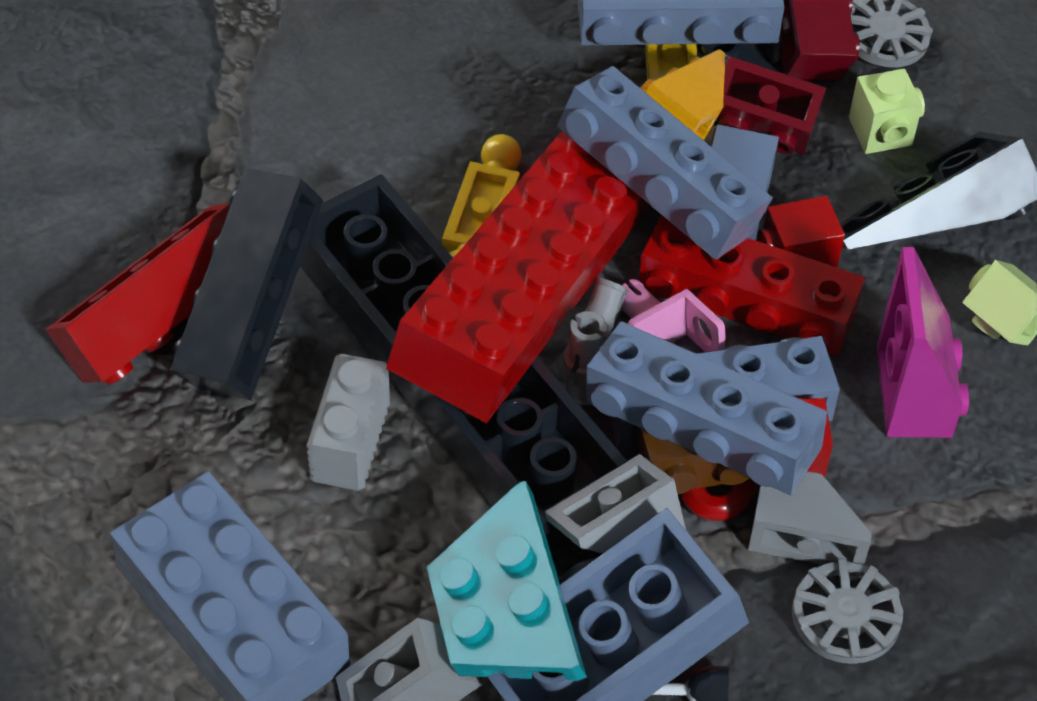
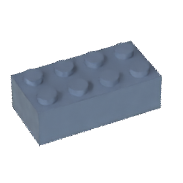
[110,471,350,701]
[487,508,749,701]

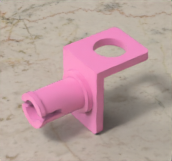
[620,279,725,353]

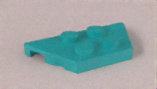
[427,481,587,681]

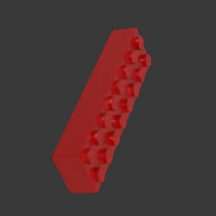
[386,131,651,423]

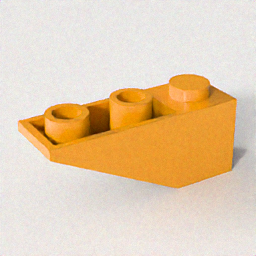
[640,49,725,140]

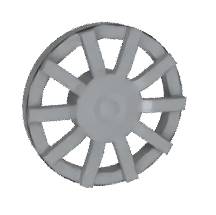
[851,0,933,67]
[792,559,903,664]

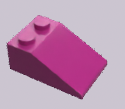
[876,247,969,438]

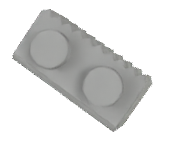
[306,354,390,491]

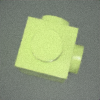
[849,69,925,154]
[962,260,1037,346]

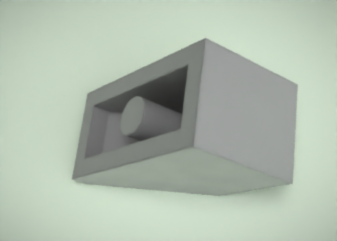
[545,454,686,553]
[748,471,872,565]
[336,618,482,701]

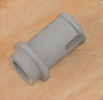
[585,277,629,343]

